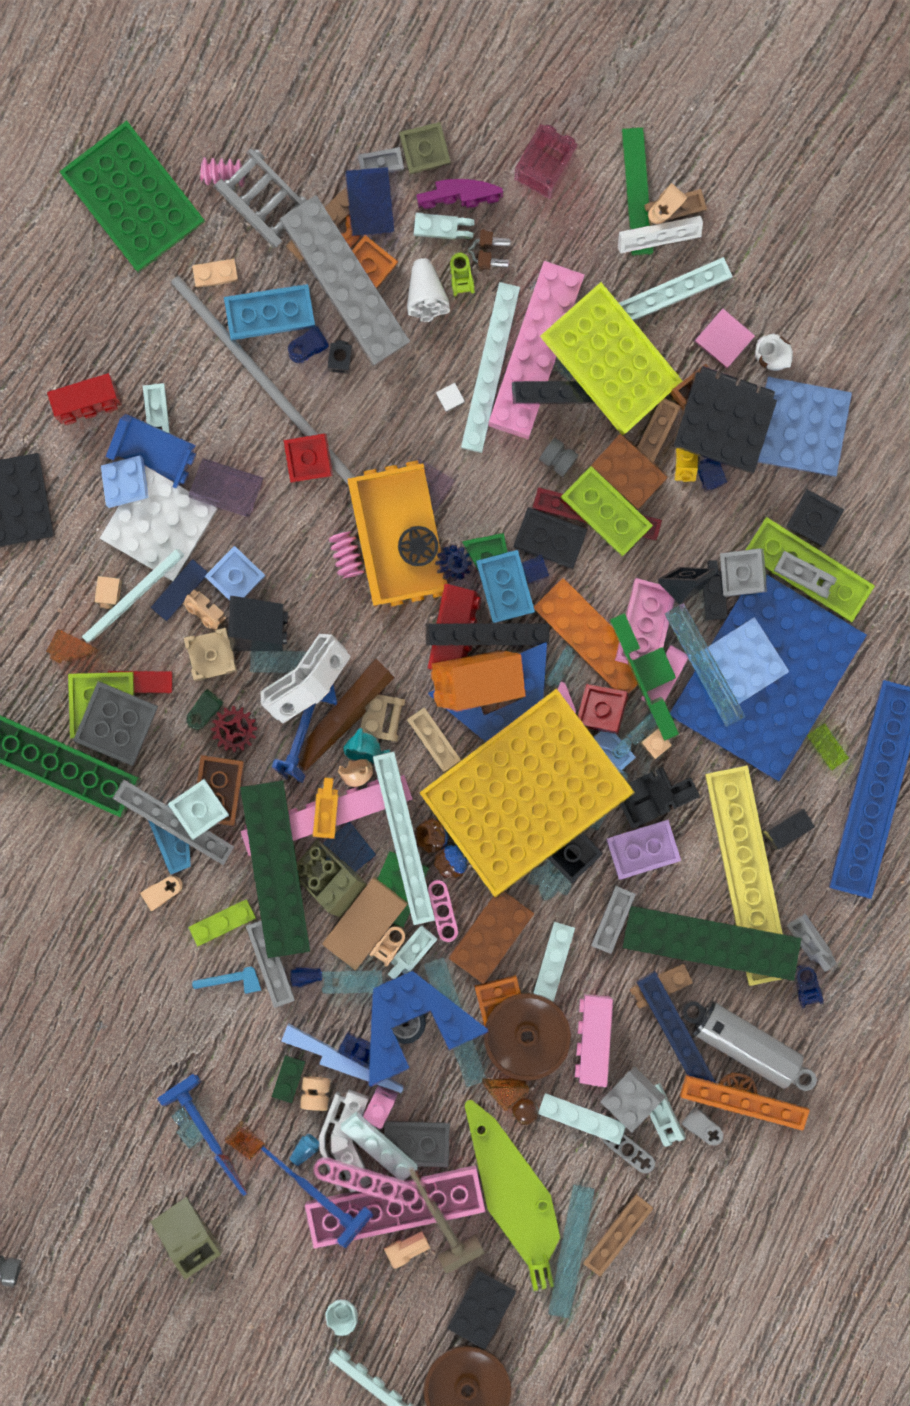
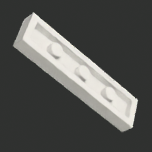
[618,216,703,253]

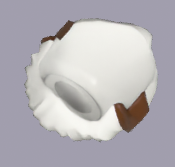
[755,334,793,371]

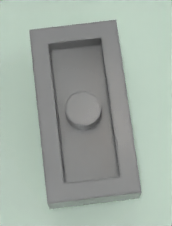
[358,147,404,178]

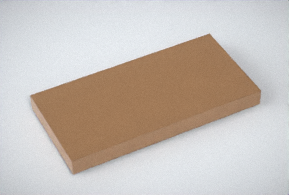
[322,877,408,971]

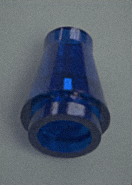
[290,967,322,988]

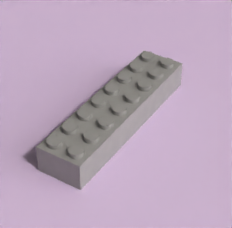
[280,195,410,366]

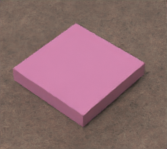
[695,309,755,369]

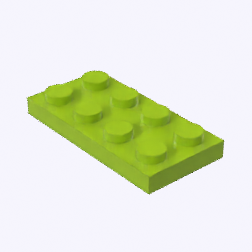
[561,466,653,557]

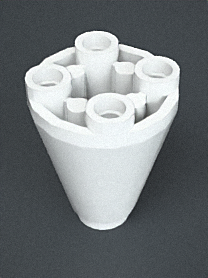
[407,258,450,322]

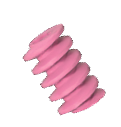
[200,157,245,187]
[329,531,365,579]

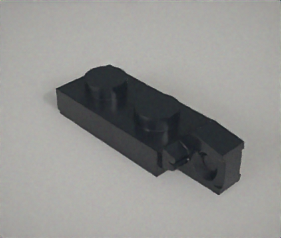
[703,560,727,620]

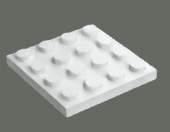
[100,465,218,581]

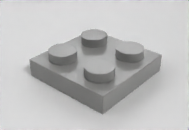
[720,548,767,597]

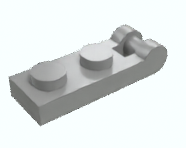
[774,551,837,598]

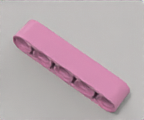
[314,1157,418,1206]

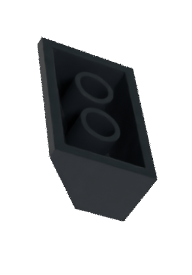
[548,832,603,884]

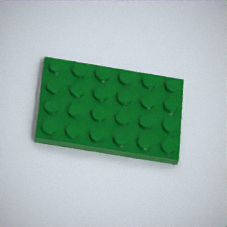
[59,120,205,273]

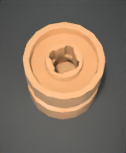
[300,1076,331,1111]

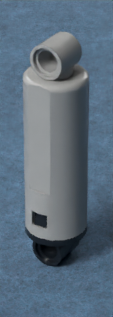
[681,1000,817,1091]

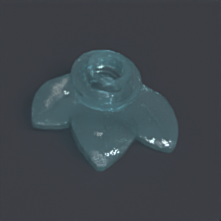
[528,861,571,901]

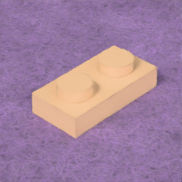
[192,259,238,288]

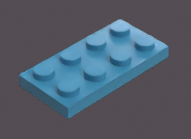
[224,284,315,340]

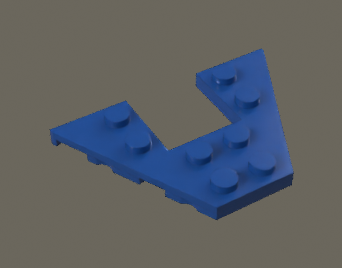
[428,642,547,742]
[369,971,488,1087]

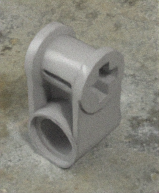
[681,1106,723,1146]

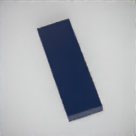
[150,559,208,622]

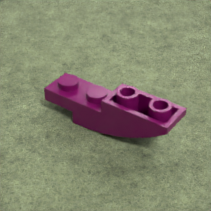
[416,179,503,209]

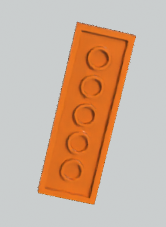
[534,578,638,694]

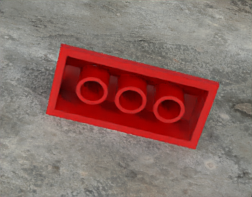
[428,584,481,670]

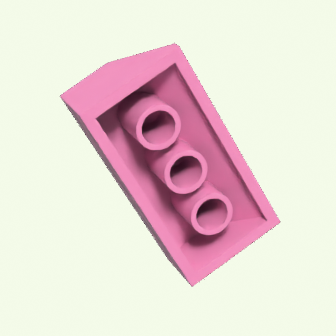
[575,994,613,1087]

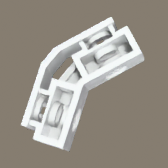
[260,634,351,723]
[319,1089,371,1193]

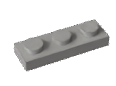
[591,886,636,954]

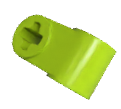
[450,253,475,296]

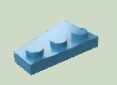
[148,806,191,875]

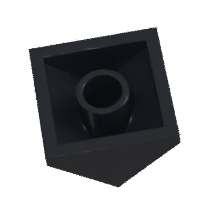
[658,567,717,605]

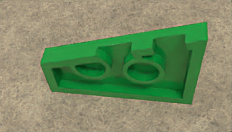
[462,533,508,572]

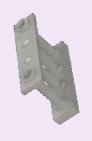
[213,148,307,248]

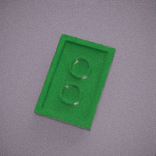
[378,851,429,928]

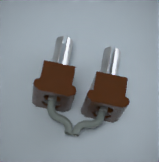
[468,229,511,271]

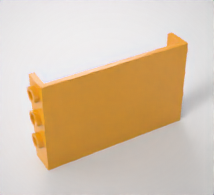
[347,460,448,606]

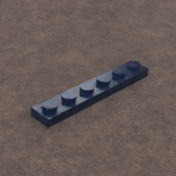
[636,971,716,1083]

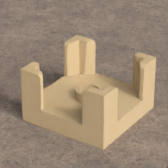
[184,628,238,681]

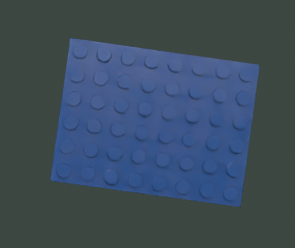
[670,574,867,782]

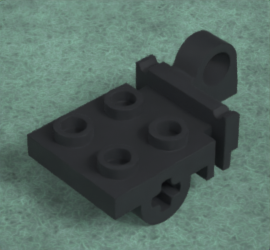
[620,767,700,829]

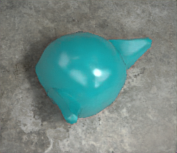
[343,728,390,764]

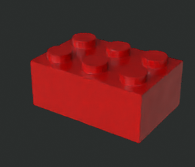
[47,373,122,425]

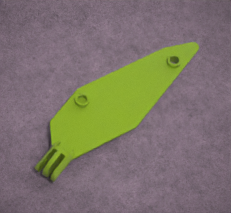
[465,1100,560,1291]

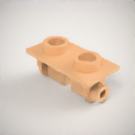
[183,590,227,632]

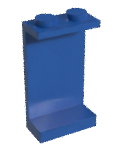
[106,414,196,489]

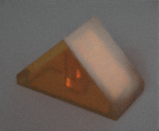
[482,1078,530,1112]
[224,1121,265,1160]

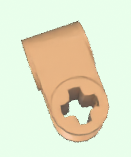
[648,183,687,225]
[140,875,183,911]
[369,925,406,967]

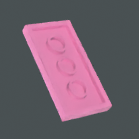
[615,578,674,664]

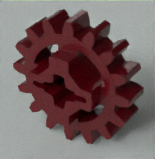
[211,706,258,753]

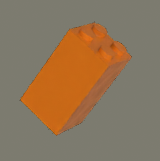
[431,650,526,711]

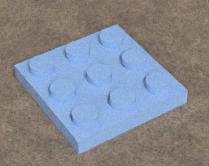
[699,617,789,706]

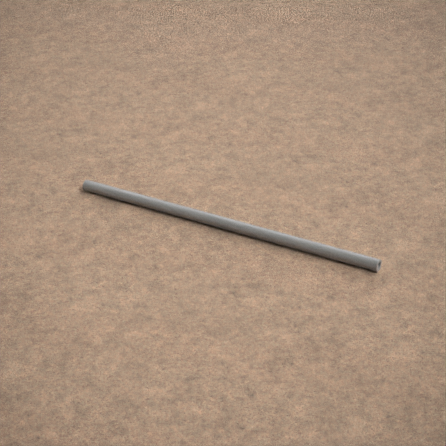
[171,276,355,484]

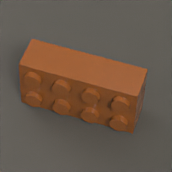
[448,891,535,984]

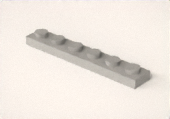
[113,780,234,865]

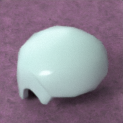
[325,1299,358,1336]

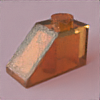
[46,629,99,664]

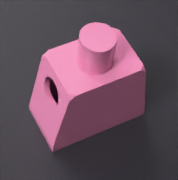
[362,1085,398,1130]

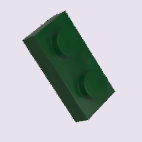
[271,1055,306,1103]

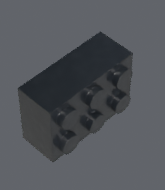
[447,1266,517,1349]

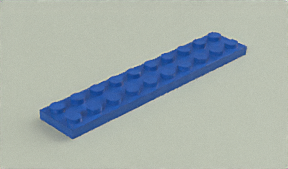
[829,680,910,899]

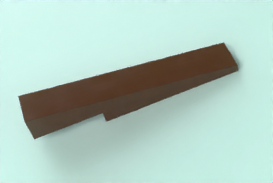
[298,658,395,771]

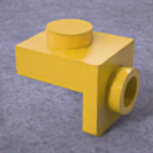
[674,448,698,482]

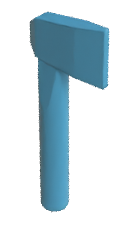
[192,966,262,994]

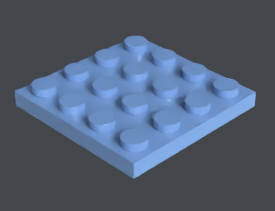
[758,377,852,477]

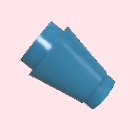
[289,1134,320,1166]

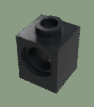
[327,340,353,374]

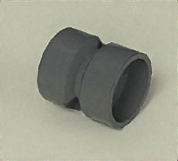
[539,437,579,477]
[0,1255,22,1288]

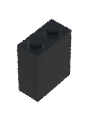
[761,809,815,850]

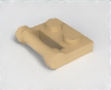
[361,694,405,742]

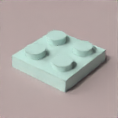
[168,779,229,840]

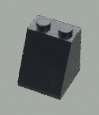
[228,596,288,652]

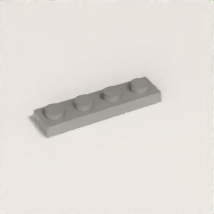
[246,921,295,1008]

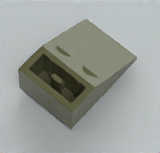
[297,839,368,918]
[151,1196,223,1280]

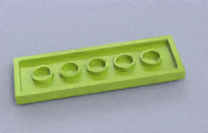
[745,517,875,622]

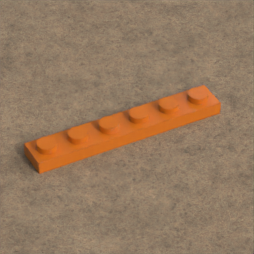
[679,1075,810,1131]

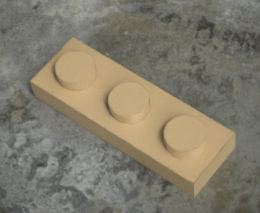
[407,707,461,773]

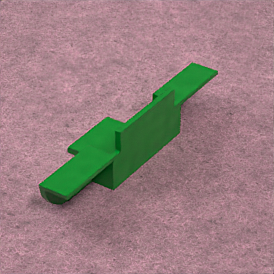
[610,613,679,741]

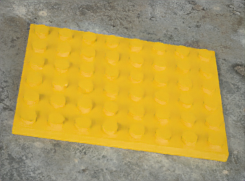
[419,689,635,897]

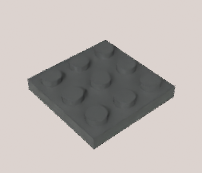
[73,681,159,766]

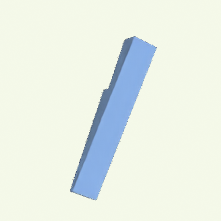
[281,1023,404,1093]

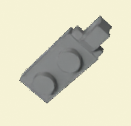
[787,914,837,972]

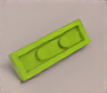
[188,899,256,947]

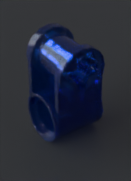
[288,326,330,363]
[795,965,824,1008]

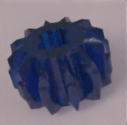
[435,545,472,582]

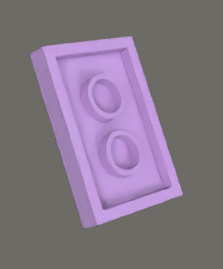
[606,820,681,880]

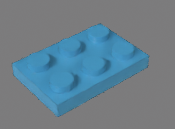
[476,550,535,624]

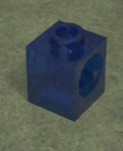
[697,459,727,492]
[522,555,549,585]

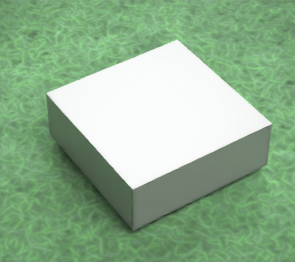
[436,383,465,412]

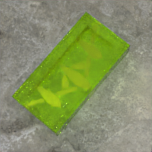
[807,723,849,771]

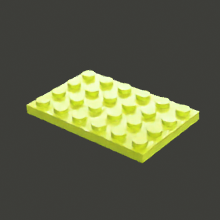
[540,282,683,435]

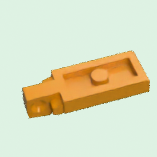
[313,777,338,839]

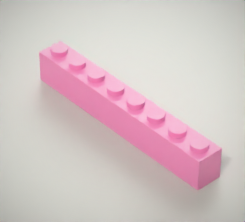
[240,775,413,856]

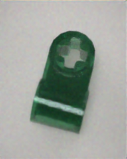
[186,689,224,730]

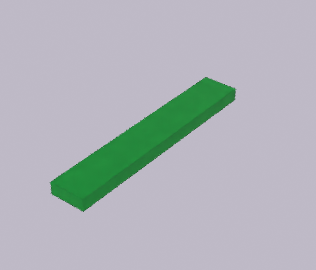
[621,127,653,256]

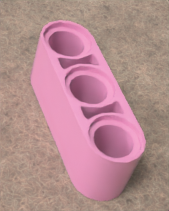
[641,645,689,701]
[428,880,458,942]

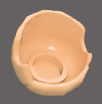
[338,759,373,787]

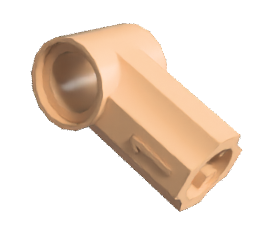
[384,1231,430,1269]

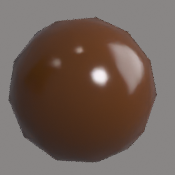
[511,1098,539,1125]

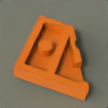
[474,975,521,1027]

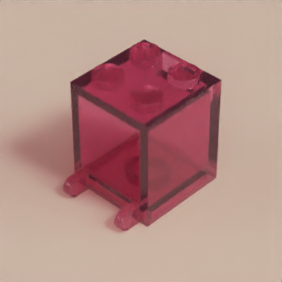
[514,123,578,199]

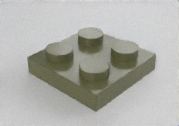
[399,122,451,175]

